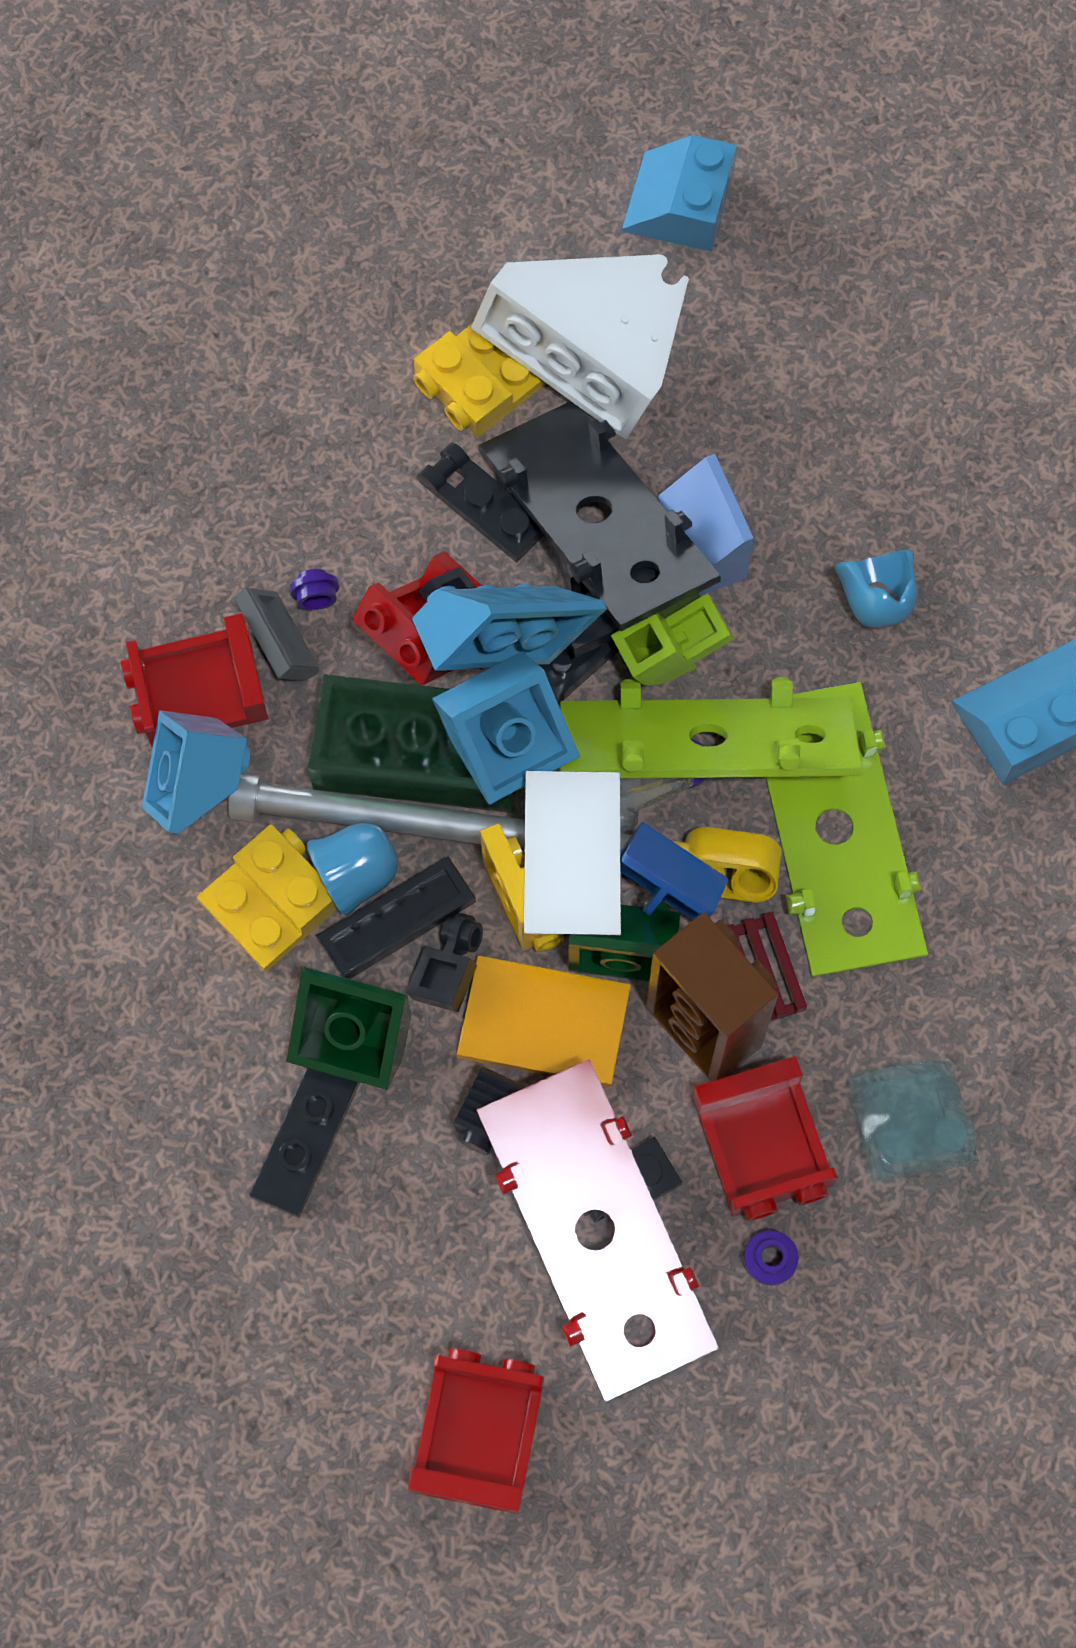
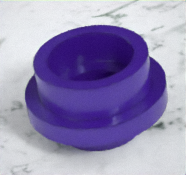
[290,569,340,611]
[744,1230,799,1286]

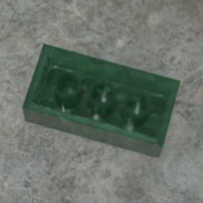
[308,674,516,813]

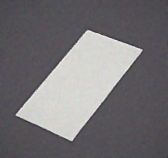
[524,771,621,935]

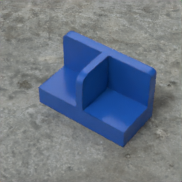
[620,821,729,920]

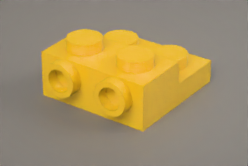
[413,323,547,438]
[480,823,565,952]
[196,824,337,973]

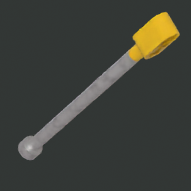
[229,770,781,902]

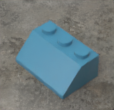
[412,584,607,671]
[952,639,1076,785]

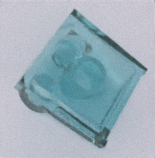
[849,1061,979,1184]

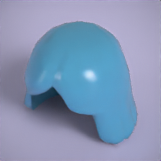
[834,549,918,628]
[307,823,398,916]

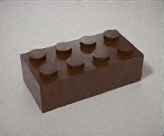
[646,912,779,1082]

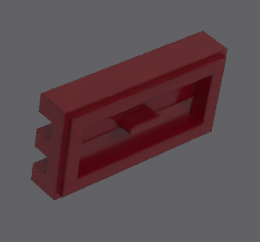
[728,912,807,1022]

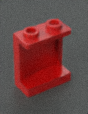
[352,551,482,686]
[121,613,269,747]
[693,1056,838,1221]
[408,1348,544,1514]

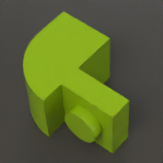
[611,593,735,686]

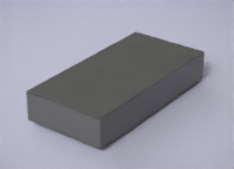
[234,587,320,681]

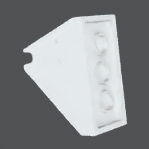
[471,254,689,439]

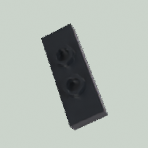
[317,856,476,979]
[249,1068,360,1218]

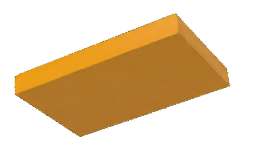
[457,956,631,1088]

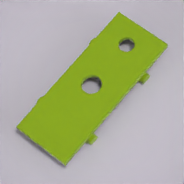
[560,677,862,778]
[766,682,928,977]

